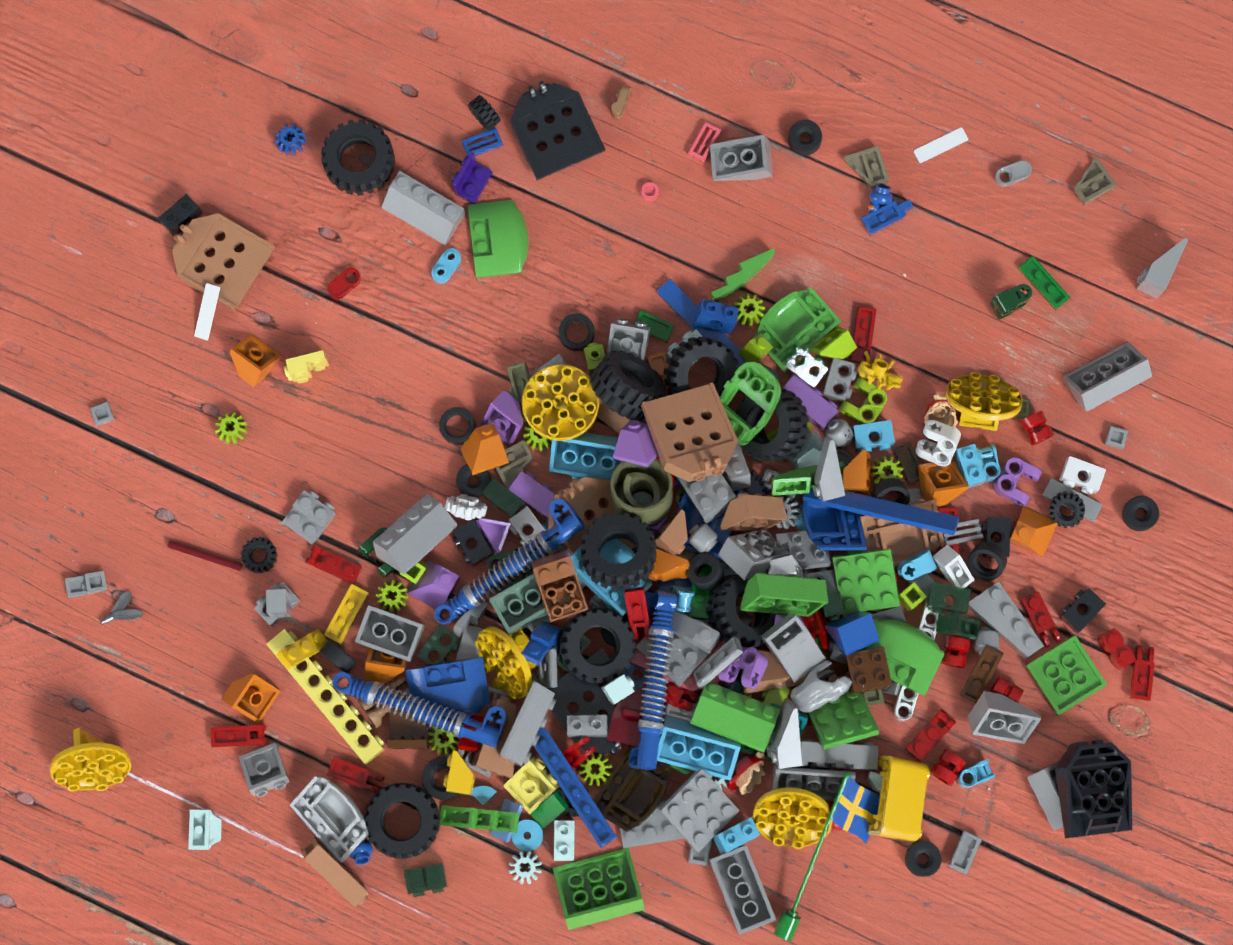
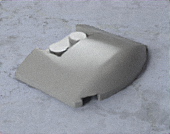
[290,776,368,864]

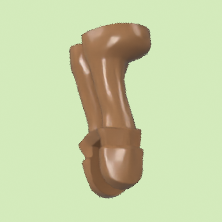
[356,675,410,728]

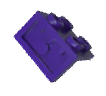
[452,152,493,204]

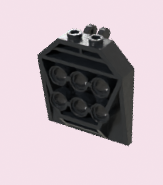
[510,81,605,181]
[547,648,622,755]
[1055,740,1132,839]

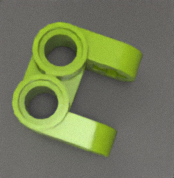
[838,377,887,425]

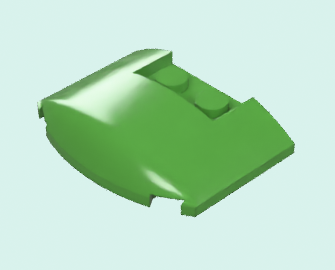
[468,200,529,278]
[754,287,842,371]
[859,619,944,696]

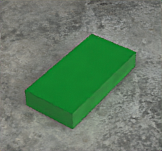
[634,310,675,343]
[530,791,569,830]

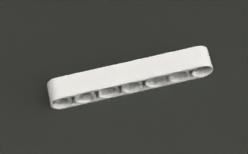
[893,591,945,721]

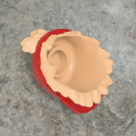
[924,392,958,430]
[727,750,765,795]

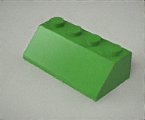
[741,572,828,617]
[690,682,780,752]

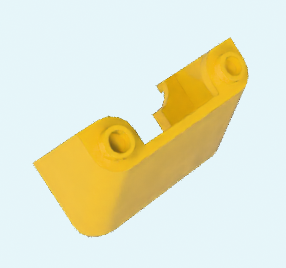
[868,756,930,842]

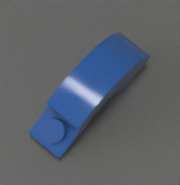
[521,621,563,666]

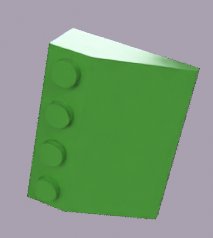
[553,848,645,930]

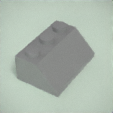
[355,605,425,662]
[1027,761,1083,831]

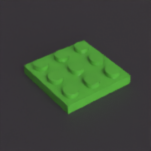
[833,548,900,614]
[1026,635,1107,716]
[806,689,879,750]

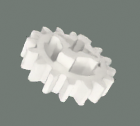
[445,494,487,520]

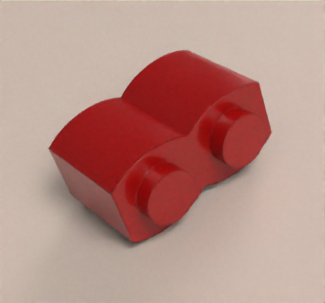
[1098,628,1136,670]

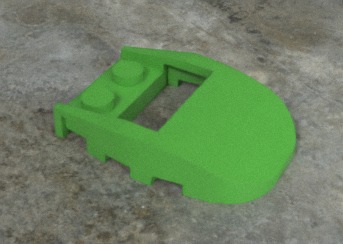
[719,362,781,446]

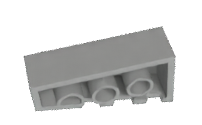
[704,418,751,491]
[964,582,1044,659]
[798,739,878,771]

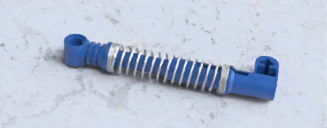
[434,499,585,624]
[629,590,677,770]
[333,672,508,748]

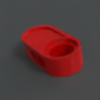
[328,268,361,300]

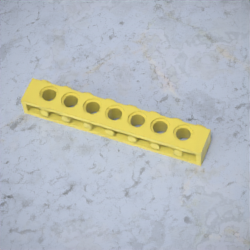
[267,629,385,765]

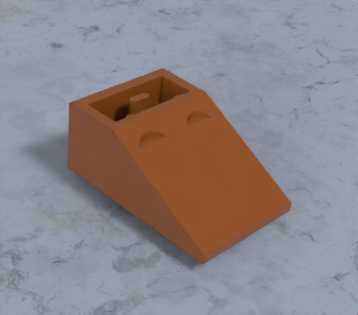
[531,549,588,622]

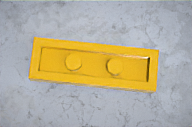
[324,584,369,645]
[276,629,328,670]

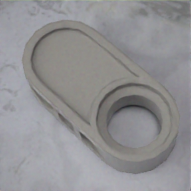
[995,161,1032,187]

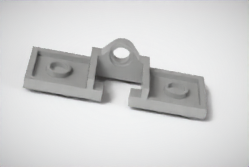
[717,531,831,579]

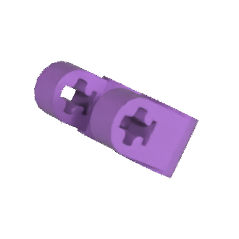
[993,458,1042,507]
[719,646,768,689]

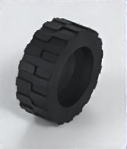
[422,756,459,800]

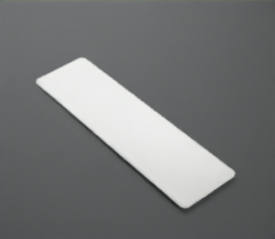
[913,127,968,163]
[194,283,220,340]

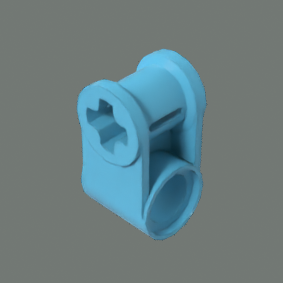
[976,444,1000,482]
[897,549,937,580]
[670,585,694,612]
[956,759,996,788]

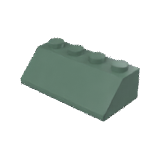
[489,574,548,636]

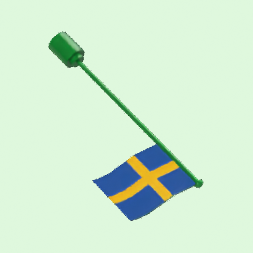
[774,771,880,941]

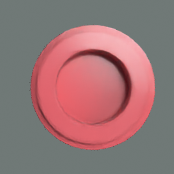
[641,182,659,202]

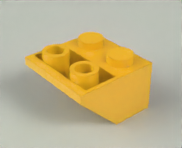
[444,751,475,796]

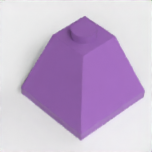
[480,391,523,447]
[613,420,658,467]
[408,560,460,609]

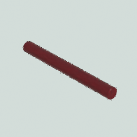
[167,540,243,571]

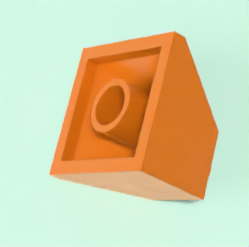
[230,334,281,387]
[460,422,509,475]
[841,450,872,494]
[918,459,969,507]
[1010,507,1058,557]
[648,549,689,581]
[364,648,407,683]
[221,673,281,724]

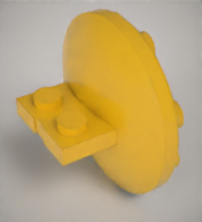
[522,364,599,441]
[945,372,1023,431]
[475,627,538,699]
[50,727,131,791]
[753,788,832,849]

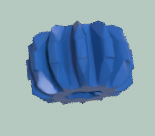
[274,123,306,155]

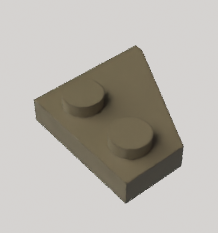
[844,146,889,188]
[1074,157,1116,205]
[495,440,533,491]

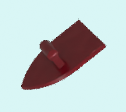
[607,688,644,747]

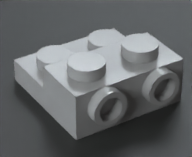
[607,318,651,362]
[282,490,336,545]
[239,742,290,797]

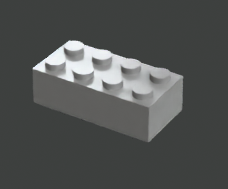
[675,442,737,524]
[709,845,776,935]

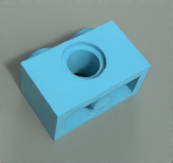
[852,420,895,452]
[954,444,987,488]
[713,817,760,855]

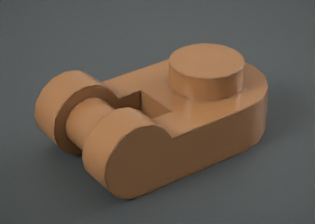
[611,85,631,119]

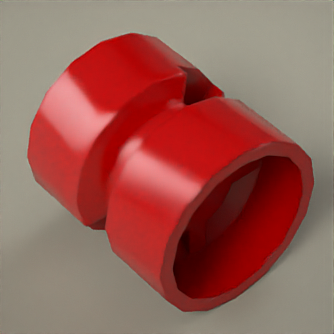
[1020,411,1054,446]
[941,636,971,668]
[989,676,1024,703]
[930,749,966,786]

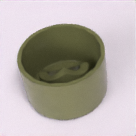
[611,459,673,526]

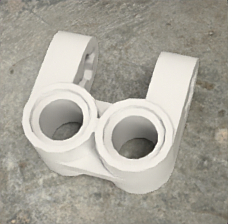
[915,420,961,466]

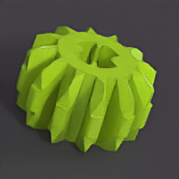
[734,294,765,327]
[215,412,248,444]
[523,427,552,451]
[871,456,903,484]
[375,580,409,613]
[428,726,459,755]
[579,753,612,786]

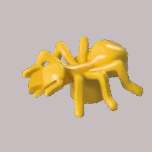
[858,351,903,390]

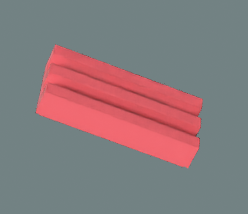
[687,121,722,163]

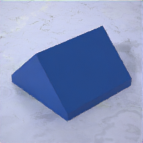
[825,611,879,656]

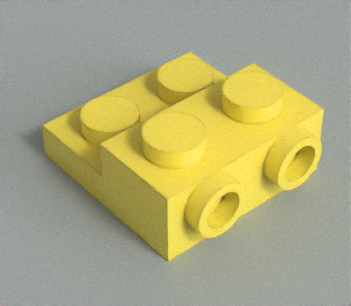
[284,350,329,383]
[503,757,560,814]

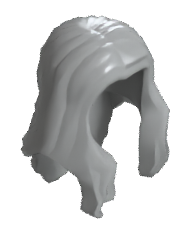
[790,660,852,712]

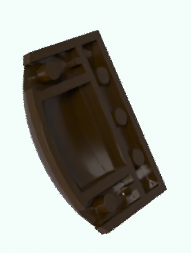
[593,745,671,832]

